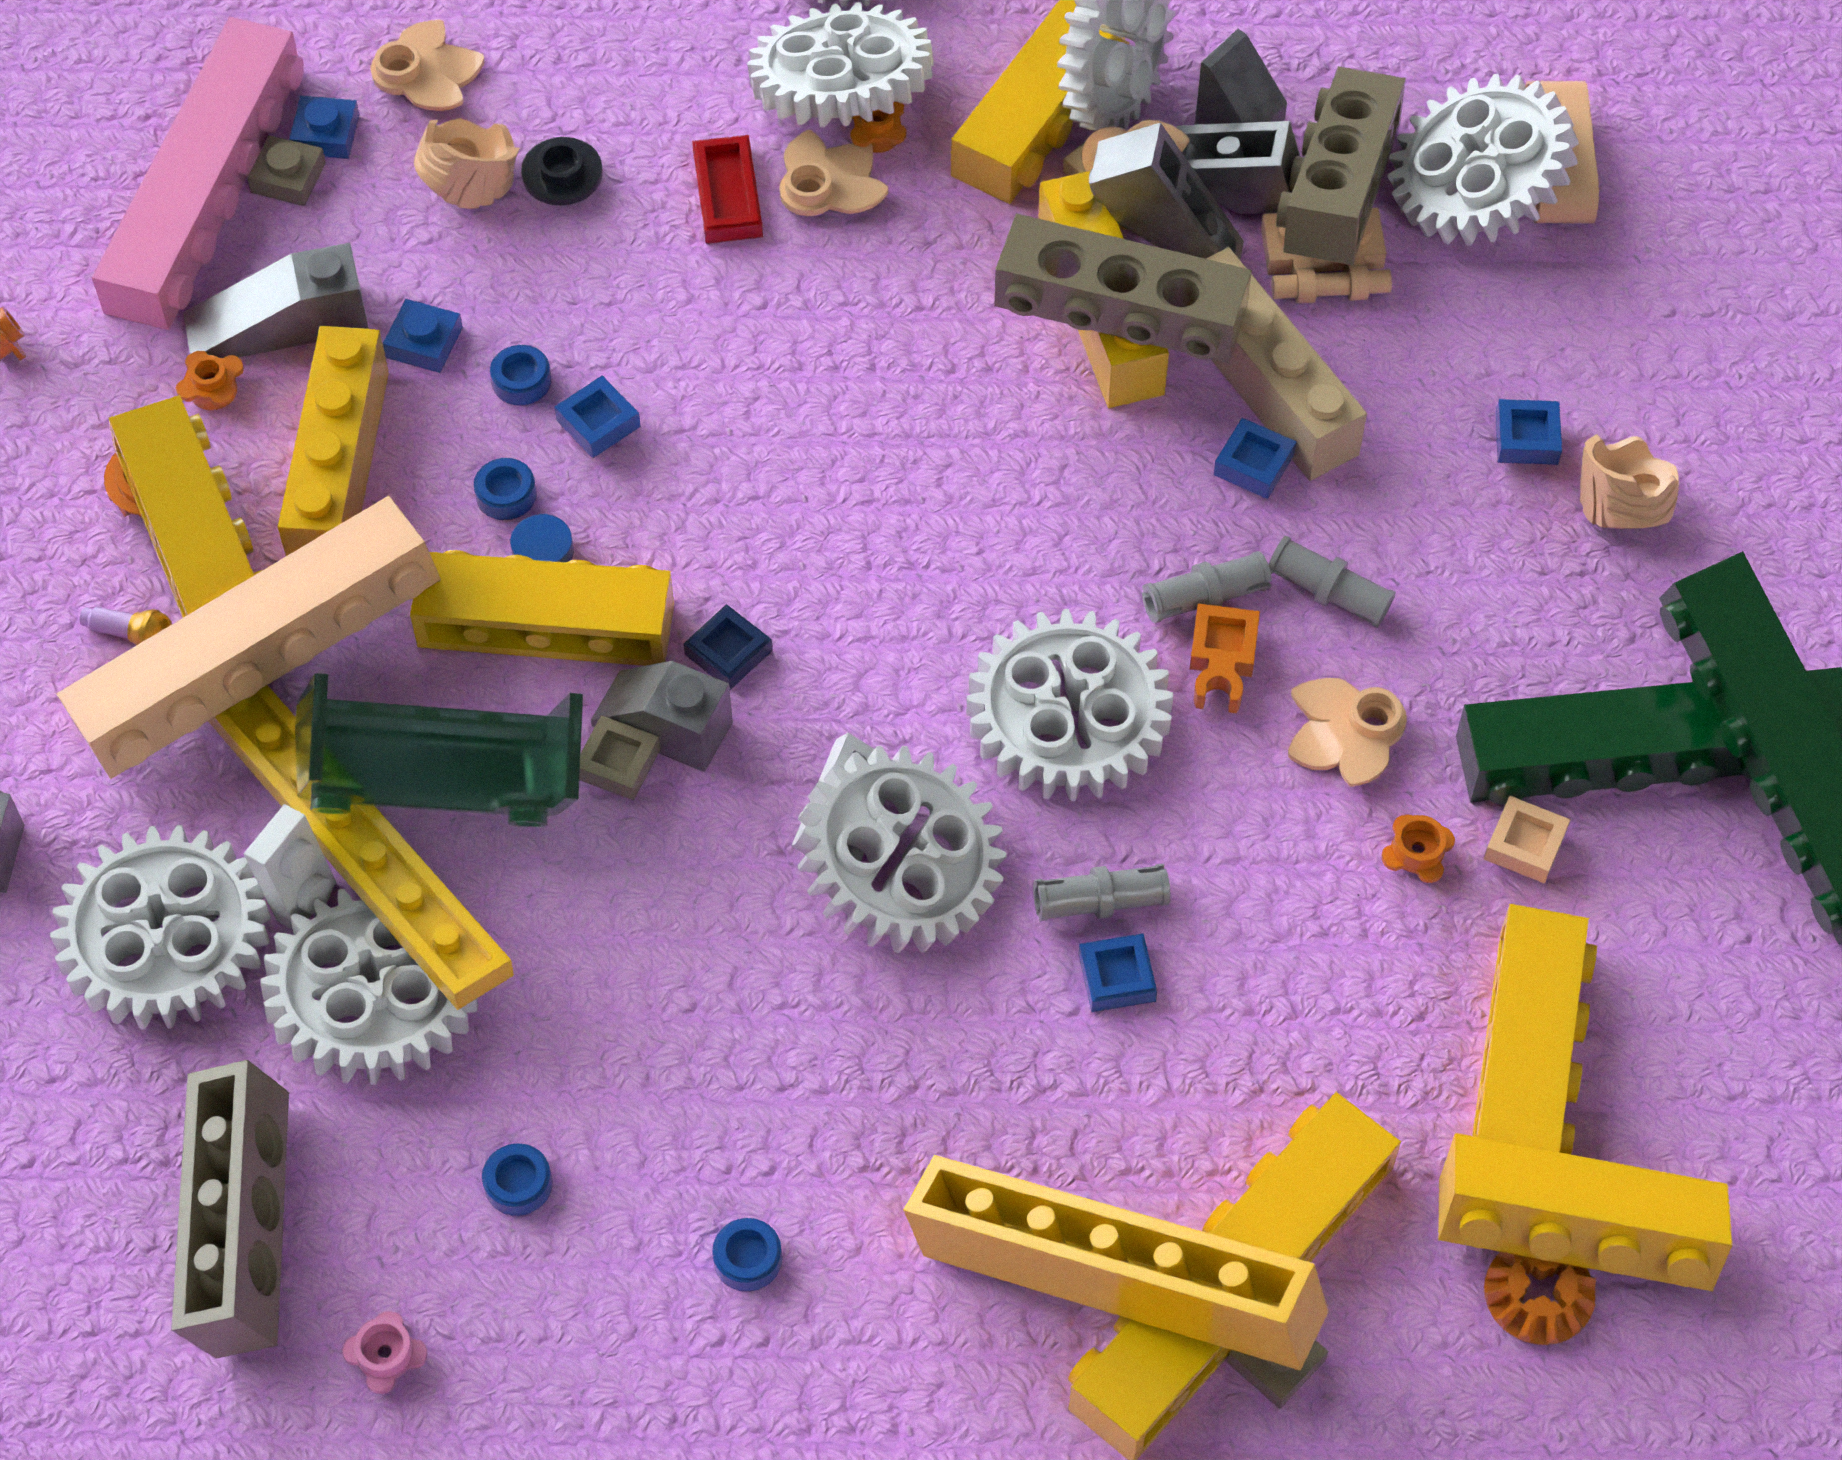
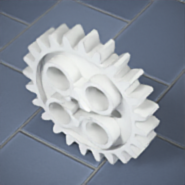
[1057,0,1175,131]
[747,3,934,127]
[1388,74,1579,246]
[966,609,1173,801]
[795,746,1006,953]
[50,825,271,1030]
[261,888,478,1085]

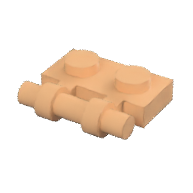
[1261,208,1392,304]

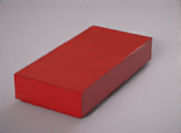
[692,135,763,244]

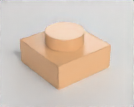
[1484,796,1571,884]

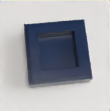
[683,604,773,690]

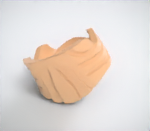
[414,118,520,209]
[1580,434,1679,529]

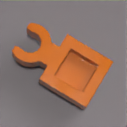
[1189,603,1260,713]

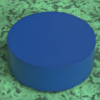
[490,345,552,405]
[474,458,537,520]
[510,514,574,563]
[482,1143,552,1216]
[712,1218,782,1292]

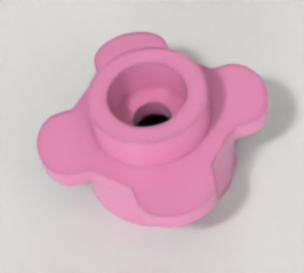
[343,1311,427,1394]

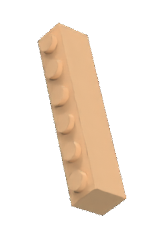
[56,496,441,779]

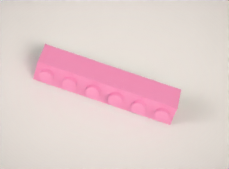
[92,16,304,330]

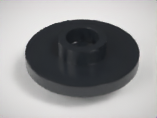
[521,137,603,206]

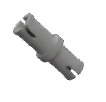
[1268,536,1396,628]
[1142,551,1272,623]
[1033,864,1170,921]

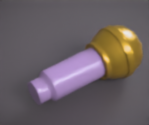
[79,607,172,646]

